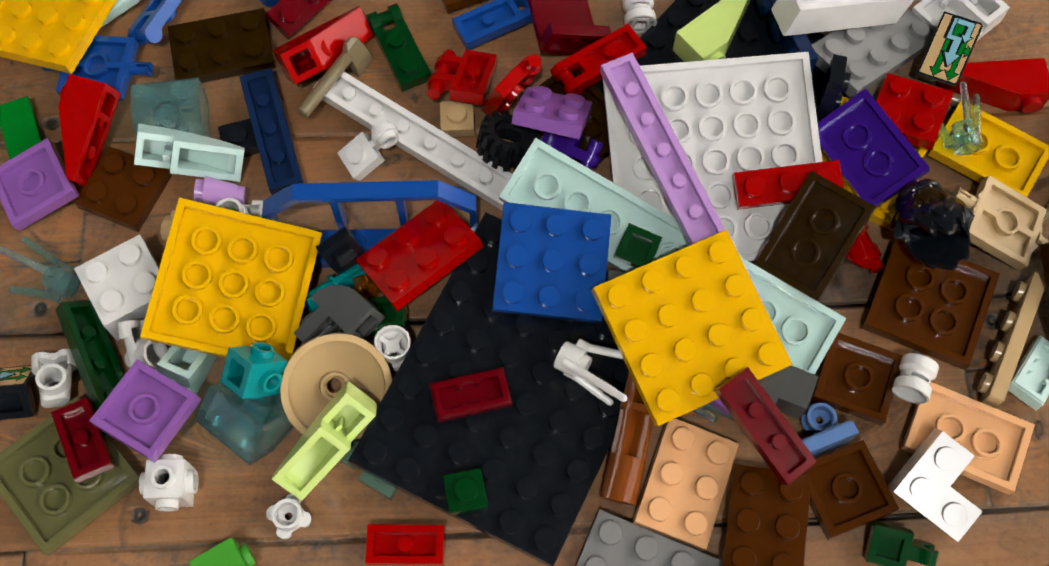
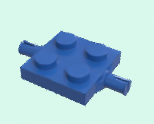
[42,36,153,101]

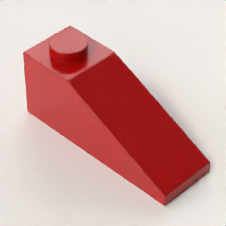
[936,58,1049,113]
[58,74,121,187]

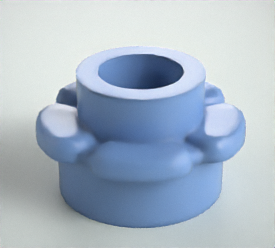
[801,403,838,436]

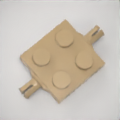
[953,175,1049,270]

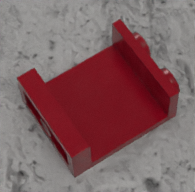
[527,0,611,55]

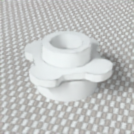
[266,494,311,539]

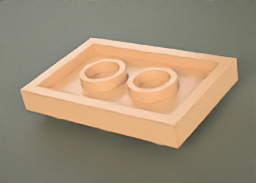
[901,382,1035,495]
[632,418,739,551]

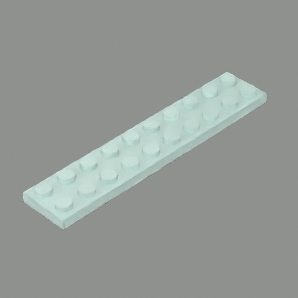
[499,138,846,374]

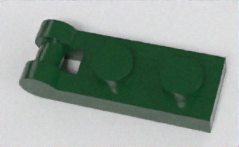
[366,3,431,92]

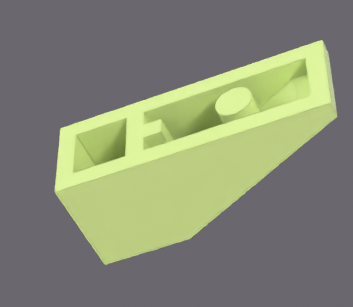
[673,0,750,62]

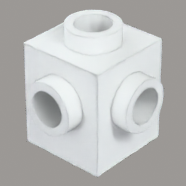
[139,454,199,512]

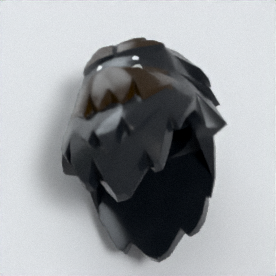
[889,179,975,271]

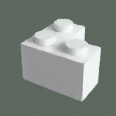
[888,428,983,542]

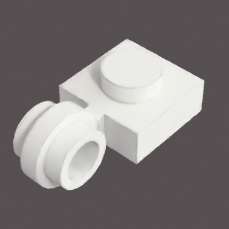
[337,120,399,181]

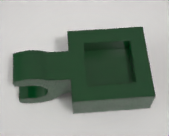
[864,520,939,566]

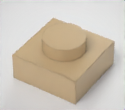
[440,101,475,137]

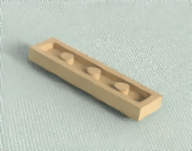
[977,272,1046,408]

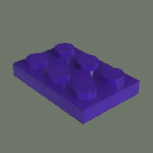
[818,88,930,209]

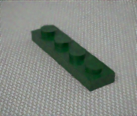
[55,300,124,435]

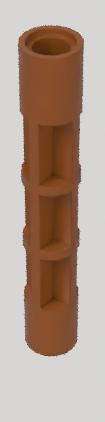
[600,372,653,506]

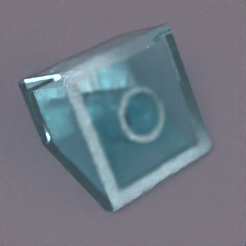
[131,78,210,139]
[195,381,294,465]

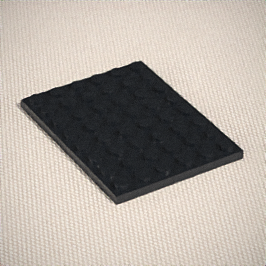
[348,212,629,566]

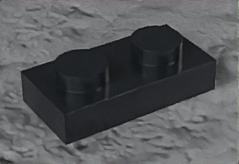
[816,54,851,123]

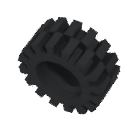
[476,110,541,172]

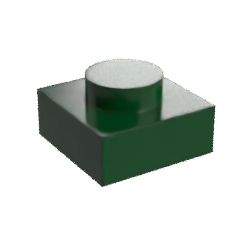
[614,223,663,268]
[442,468,488,516]

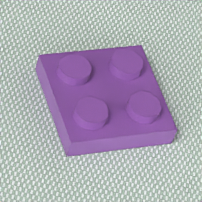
[511,86,593,140]
[0,138,79,231]
[89,359,201,463]

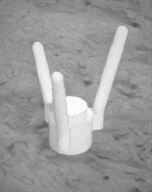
[554,339,627,406]

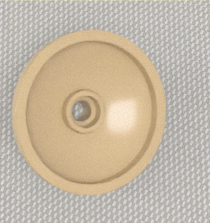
[280,333,392,440]

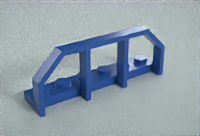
[262,180,478,268]

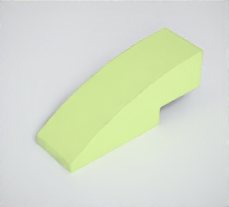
[272,381,377,501]

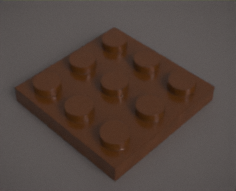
[861,239,1000,370]

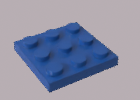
[492,202,612,323]

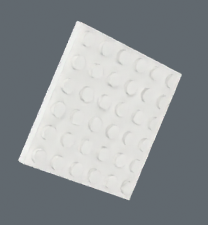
[602,52,822,263]

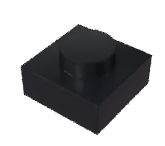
[218,118,259,157]
[316,226,365,276]

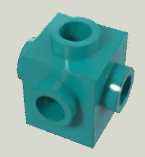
[220,342,288,399]

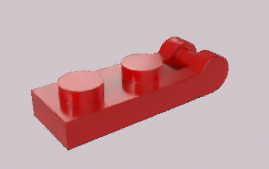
[550,24,647,95]

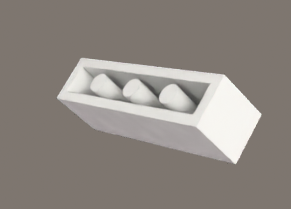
[771,0,914,36]

